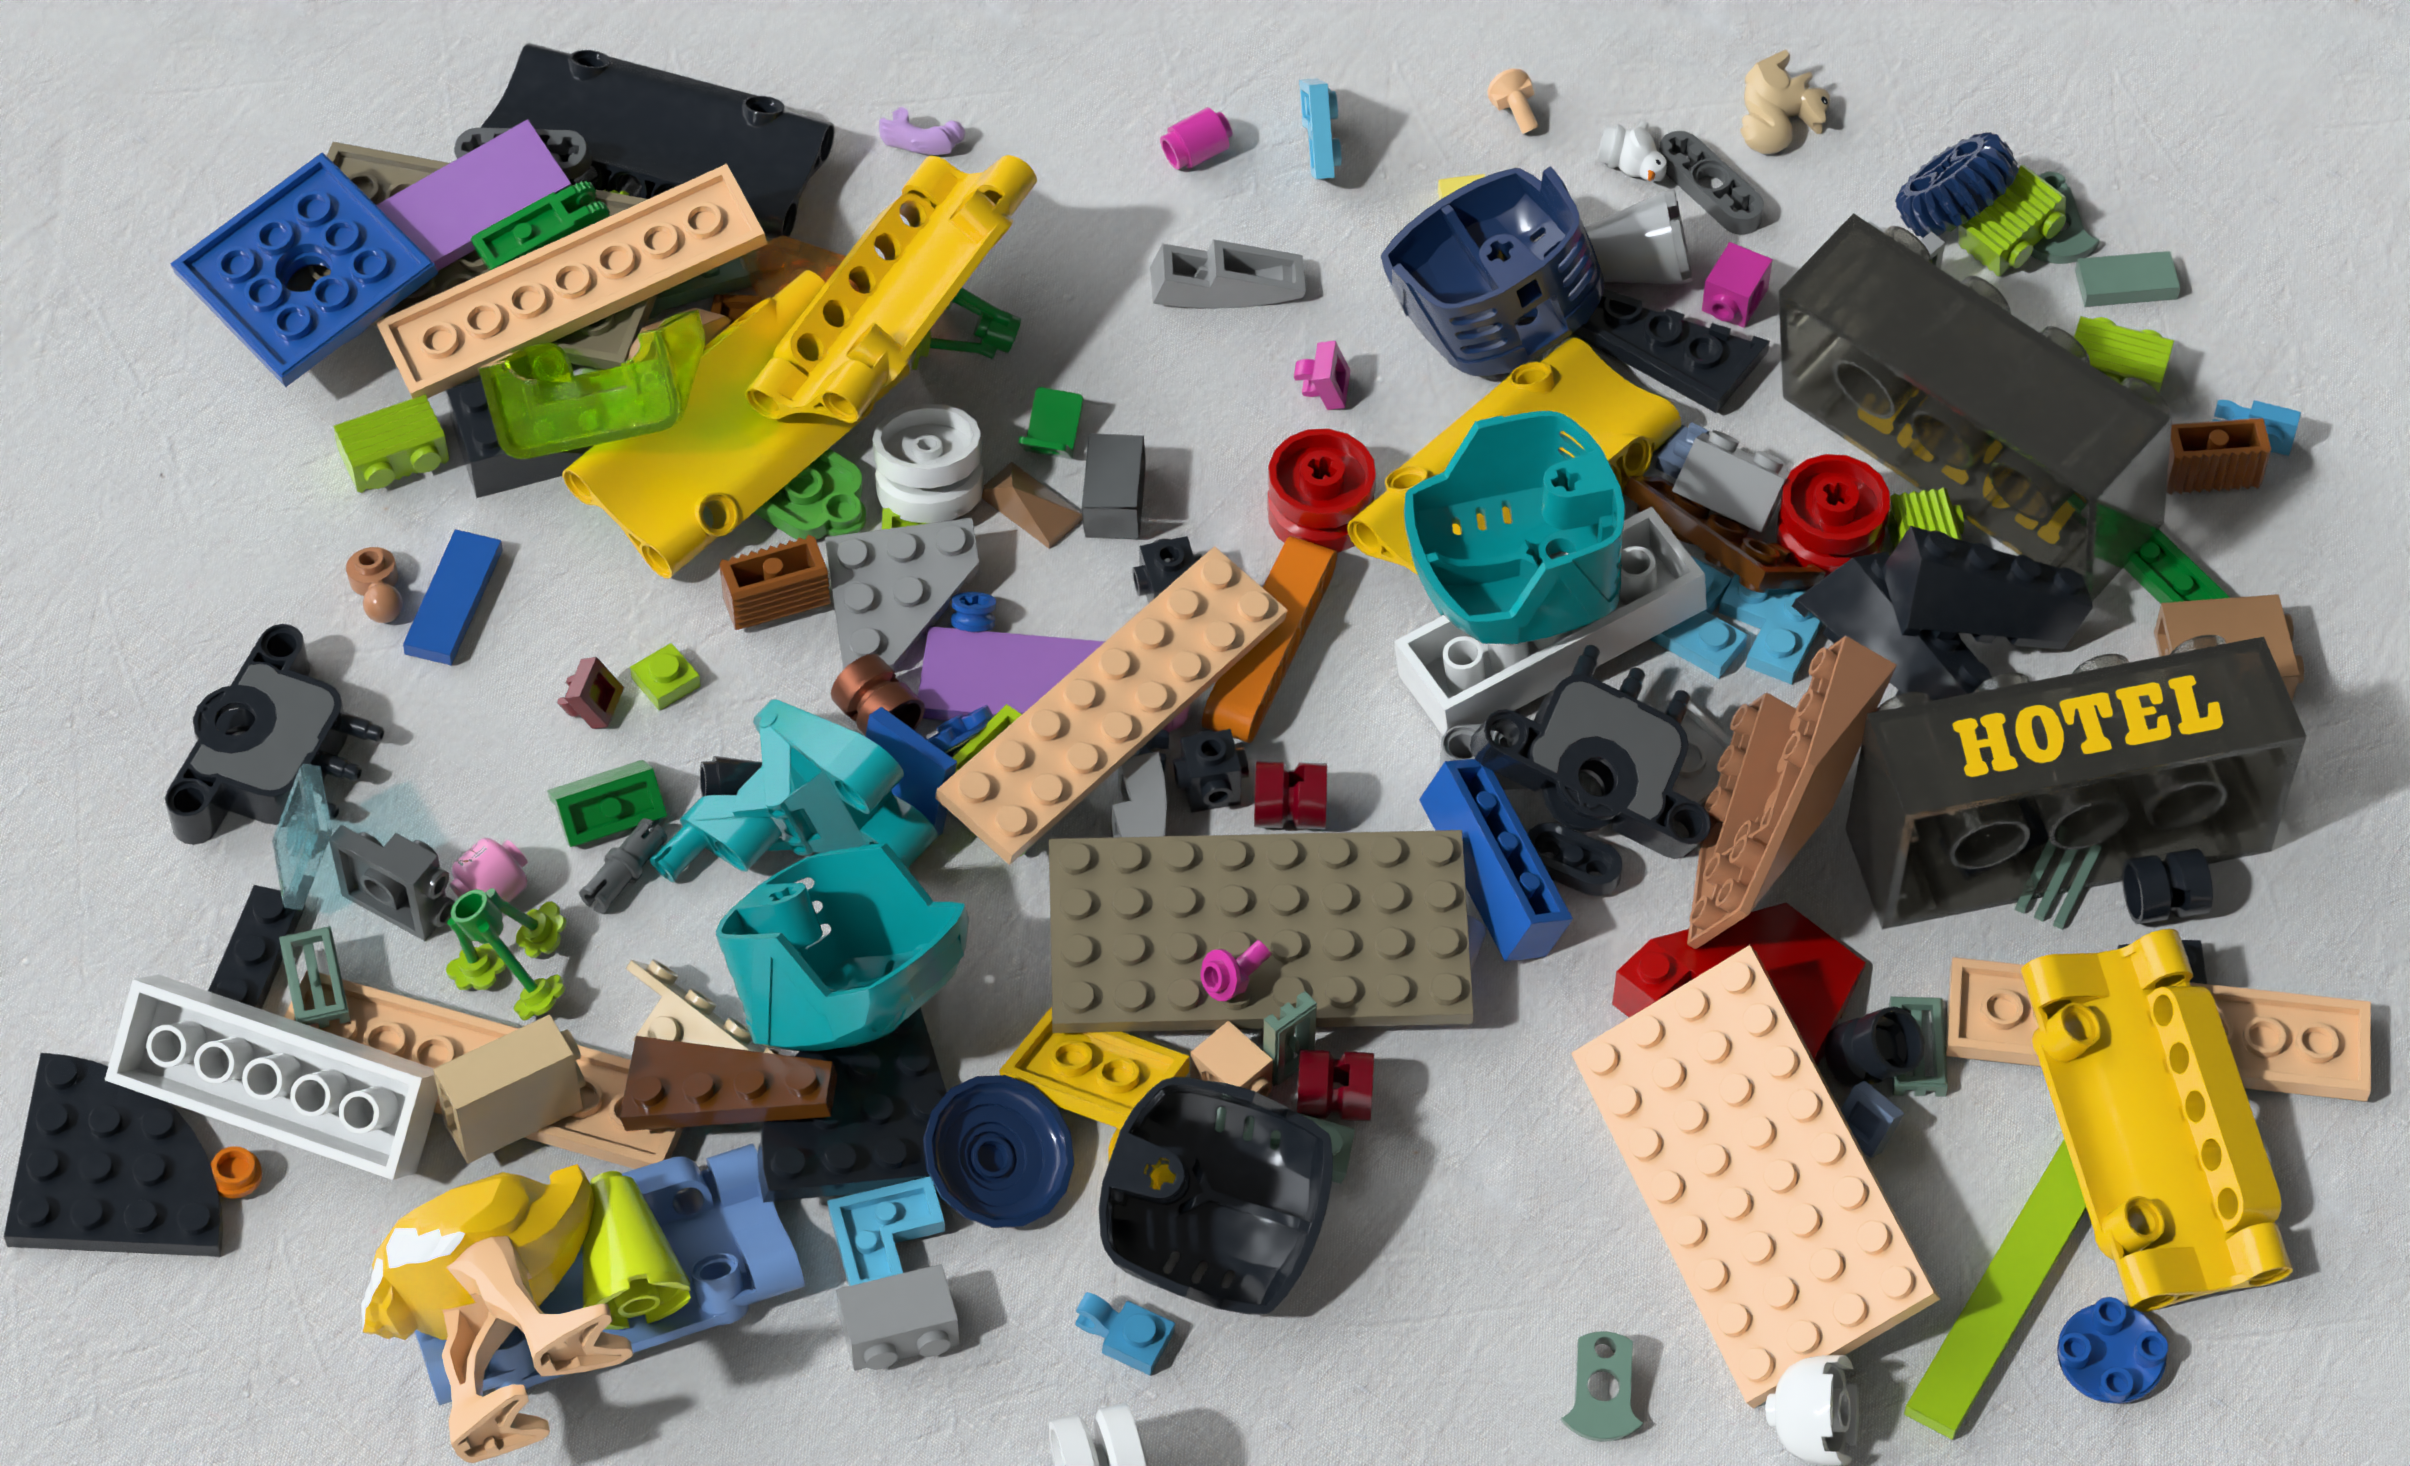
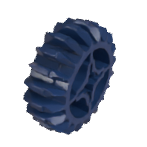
[1895,132,2019,238]

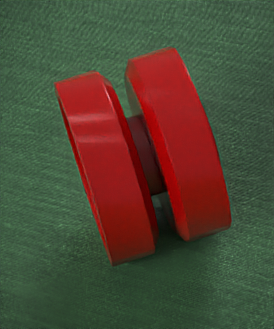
[1267,428,1376,553]
[1776,454,1890,579]

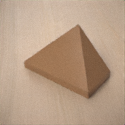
[981,462,1083,549]

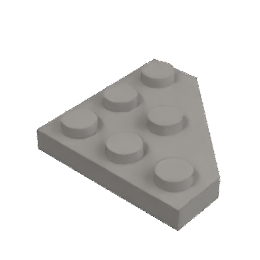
[825,518,979,672]

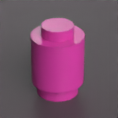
[1160,107,1233,170]

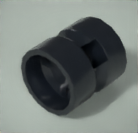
[2122,848,2213,925]
[1825,1006,1925,1089]

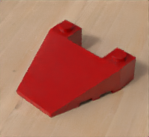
[1612,903,1866,1066]

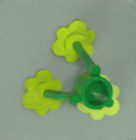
[910,287,1021,370]
[446,888,567,1021]

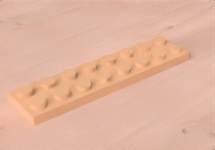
[376,164,768,399]
[935,546,1288,865]
[1946,957,2371,1101]
[284,970,684,1169]

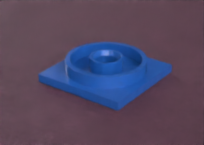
[170,152,439,387]

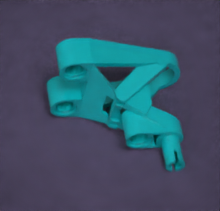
[650,699,938,882]

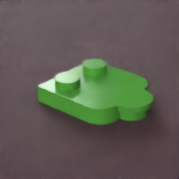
[754,448,866,540]

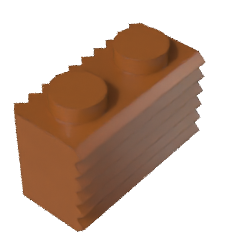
[2158,418,2271,495]
[719,535,831,630]

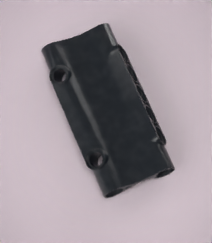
[479,43,835,242]

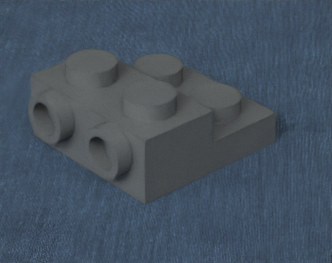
[329,825,455,941]

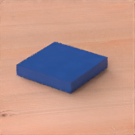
[865,707,957,838]

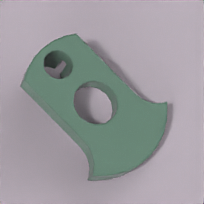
[2031,171,2099,264]
[1561,1331,1643,1442]

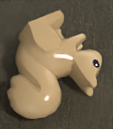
[1740,49,1830,154]

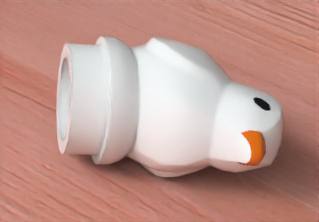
[1597,121,1667,181]

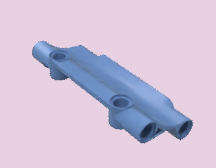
[415,1143,805,1406]

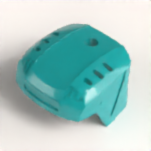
[1404,411,1625,644]
[716,843,969,1051]

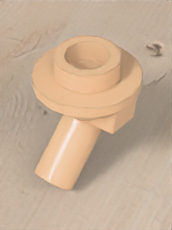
[1488,68,1539,134]

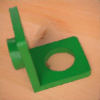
[1018,387,1084,459]

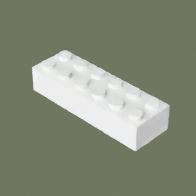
[1394,507,1707,735]
[105,974,438,1180]

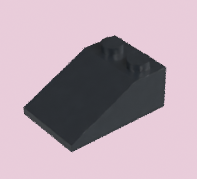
[446,377,607,498]

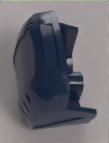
[1381,166,1604,376]

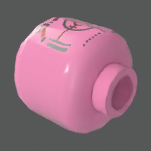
[450,838,528,903]

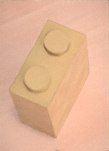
[433,1014,586,1164]

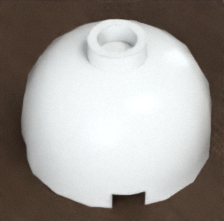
[1766,1355,1859,1465]

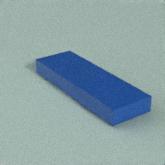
[403,529,503,666]

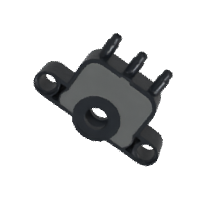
[165,624,385,845]
[1470,645,1711,859]

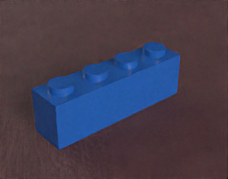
[1419,759,1573,961]

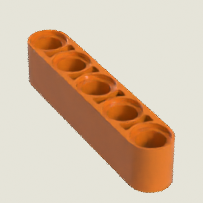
[1202,536,1338,743]

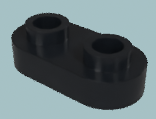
[1527,823,1622,896]

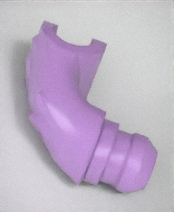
[879,107,965,155]

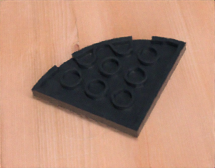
[757,1007,947,1203]
[3,1052,223,1257]

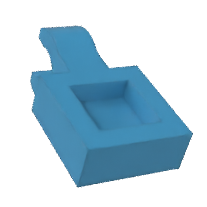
[2212,400,2301,456]
[1075,1292,1175,1376]

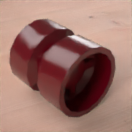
[1254,761,1327,830]
[1297,1049,1374,1122]

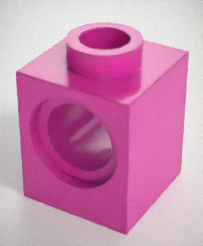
[1701,242,1773,328]

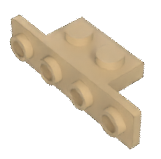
[626,959,783,1055]

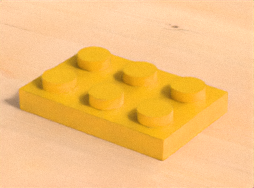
[999,1007,1190,1129]

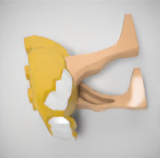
[361,1164,633,1463]

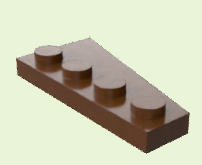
[1623,476,1826,593]
[620,1036,838,1131]

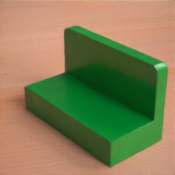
[547,760,667,847]

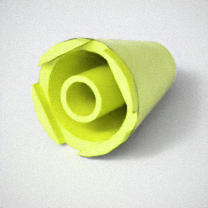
[582,1171,691,1330]

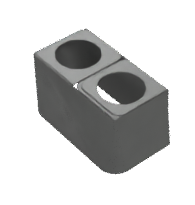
[1082,433,1146,538]

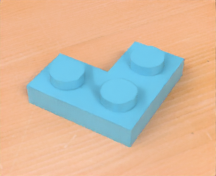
[1299,78,1342,179]
[1650,556,1748,679]
[1719,573,1823,685]
[827,1176,945,1286]

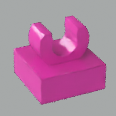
[1294,340,1351,410]

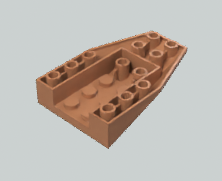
[1687,636,1897,949]

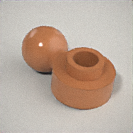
[346,547,403,623]

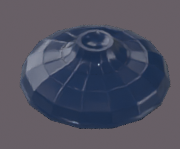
[923,1075,1074,1228]

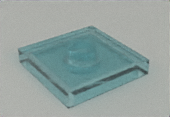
[272,764,332,910]

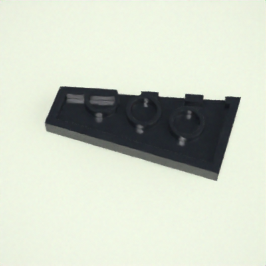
[1572,289,1770,413]

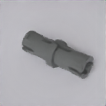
[579,818,667,913]

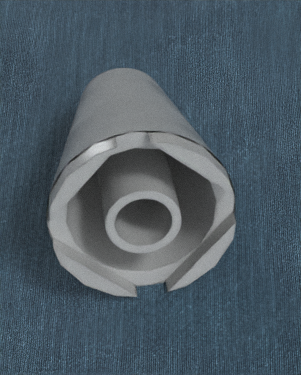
[1585,189,1693,284]

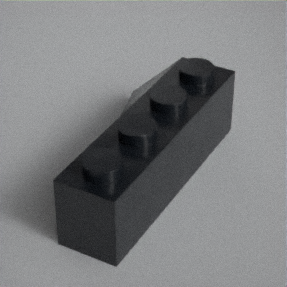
[1882,526,2093,650]
[1792,552,2004,740]

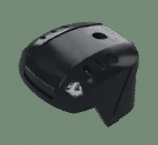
[1099,1077,1333,1315]

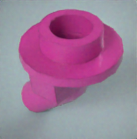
[1200,940,1272,1001]

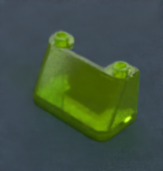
[478,309,705,459]

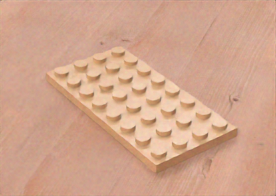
[1571,945,1940,1409]

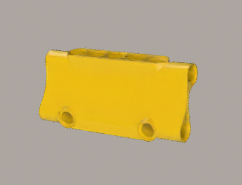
[745,155,1037,423]
[562,270,910,579]
[1347,337,1682,575]
[2021,929,2293,1313]

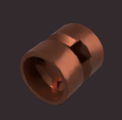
[830,654,925,736]

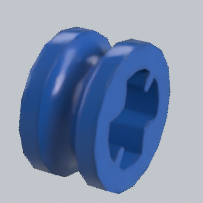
[951,592,996,632]

